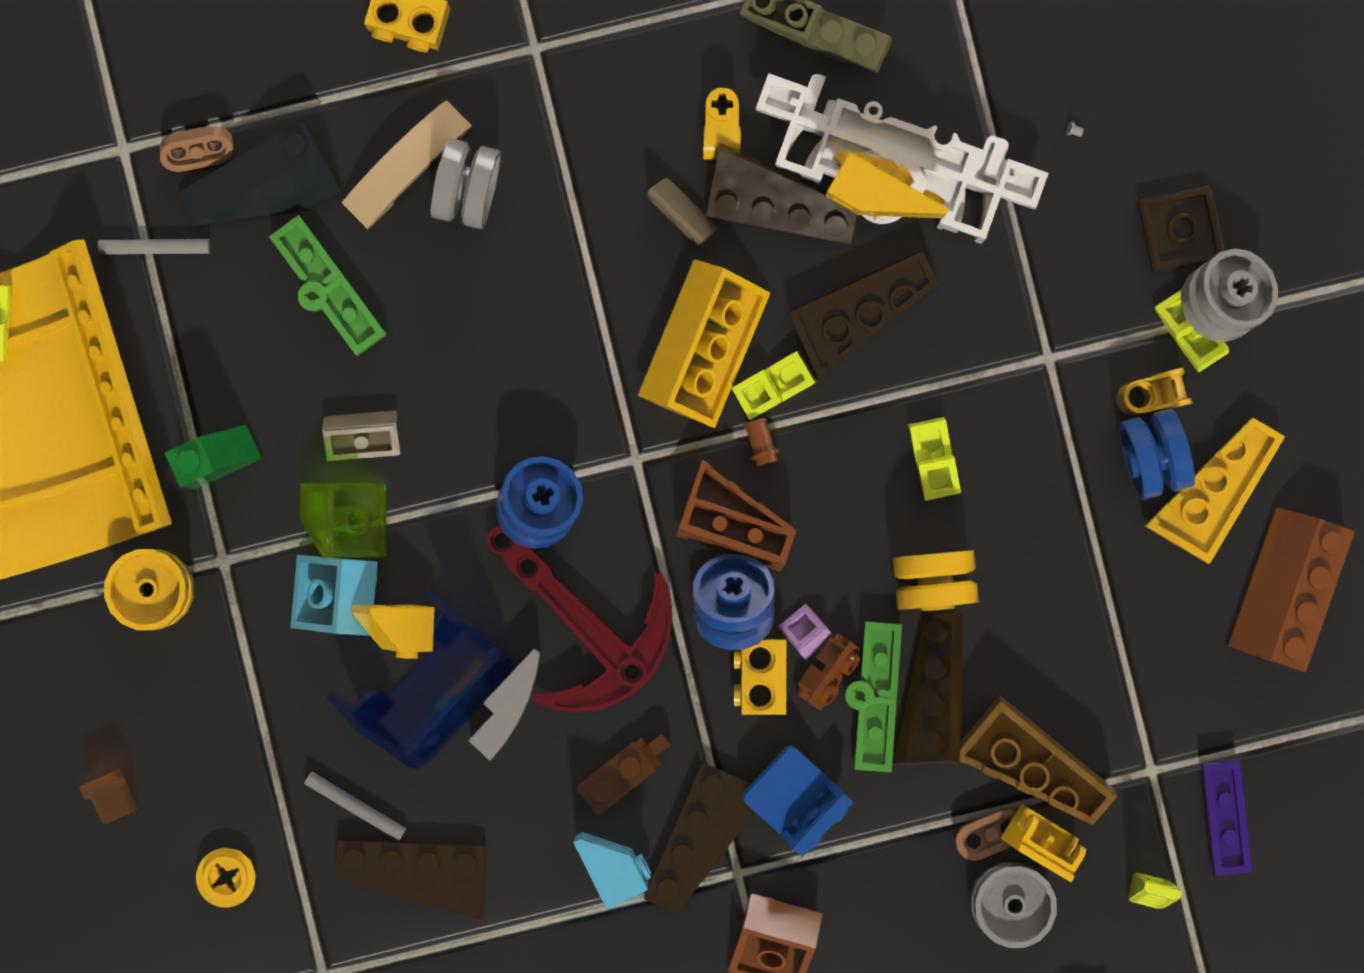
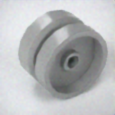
[431,138,501,230]
[1181,248,1278,342]
[970,861,1057,948]

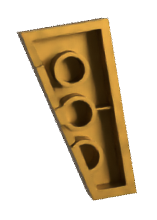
[960,695,1117,825]

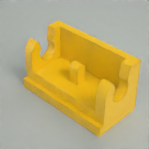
[1000,804,1086,882]

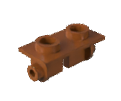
[795,633,862,711]

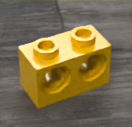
[364,0,451,53]
[734,639,786,715]

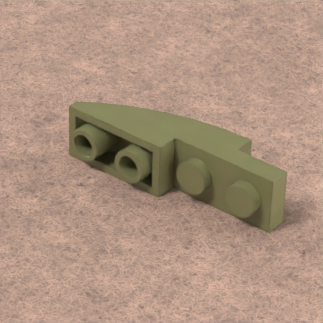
[740,0,892,73]

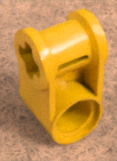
[703,87,741,160]
[1116,368,1192,416]

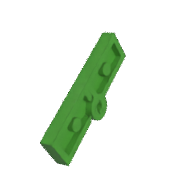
[269,215,387,357]
[844,621,902,772]

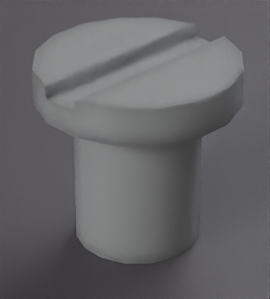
[1066,121,1084,137]

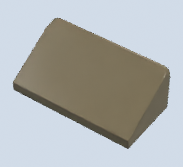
[647,178,718,247]
[322,411,400,461]

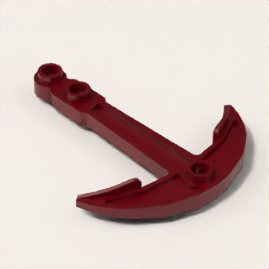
[487,526,673,712]

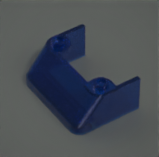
[327,587,512,769]

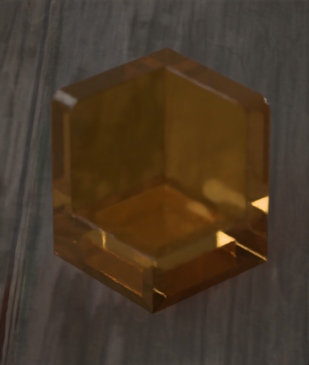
[79,769,138,824]

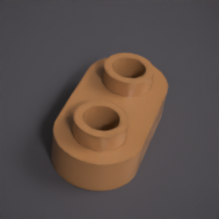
[160,126,233,172]
[955,808,1017,861]

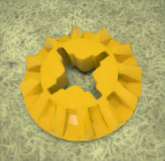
[196,847,256,908]

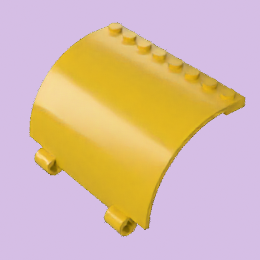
[0,239,172,580]

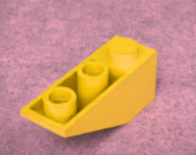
[825,152,949,218]

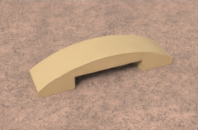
[342,100,472,229]

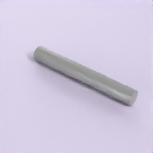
[98,239,211,255]
[304,772,407,841]

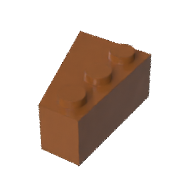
[676,459,797,572]

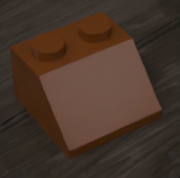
[728,893,823,973]

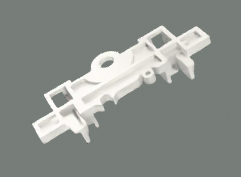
[756,73,1049,244]

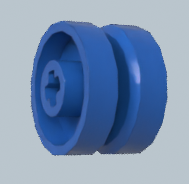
[1119,408,1195,501]
[495,456,583,549]
[693,554,775,650]

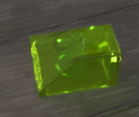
[300,482,386,557]

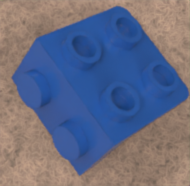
[742,745,853,857]

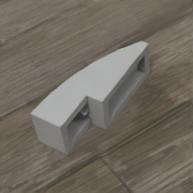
[468,648,541,761]

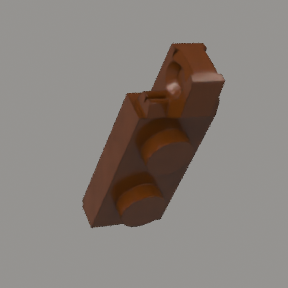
[575,732,671,817]

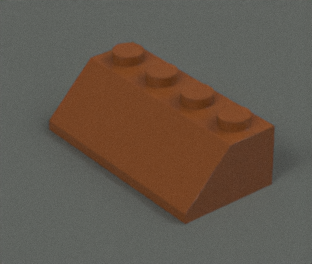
[1227,507,1355,672]

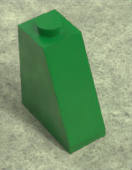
[164,425,262,489]

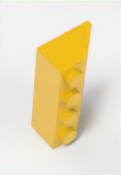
[638,259,770,428]

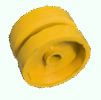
[104,549,194,630]
[892,550,979,611]

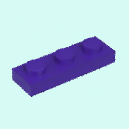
[1201,760,1252,876]

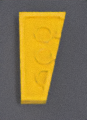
[1144,418,1285,564]

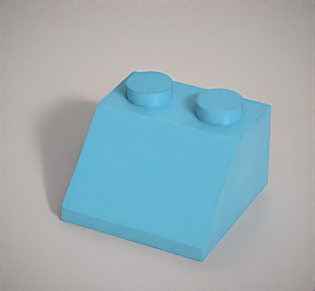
[290,555,378,636]
[573,832,652,910]

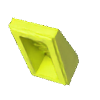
[1128,872,1182,909]

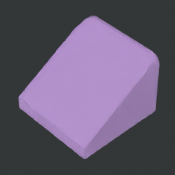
[778,603,834,660]

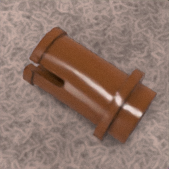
[744,418,780,467]

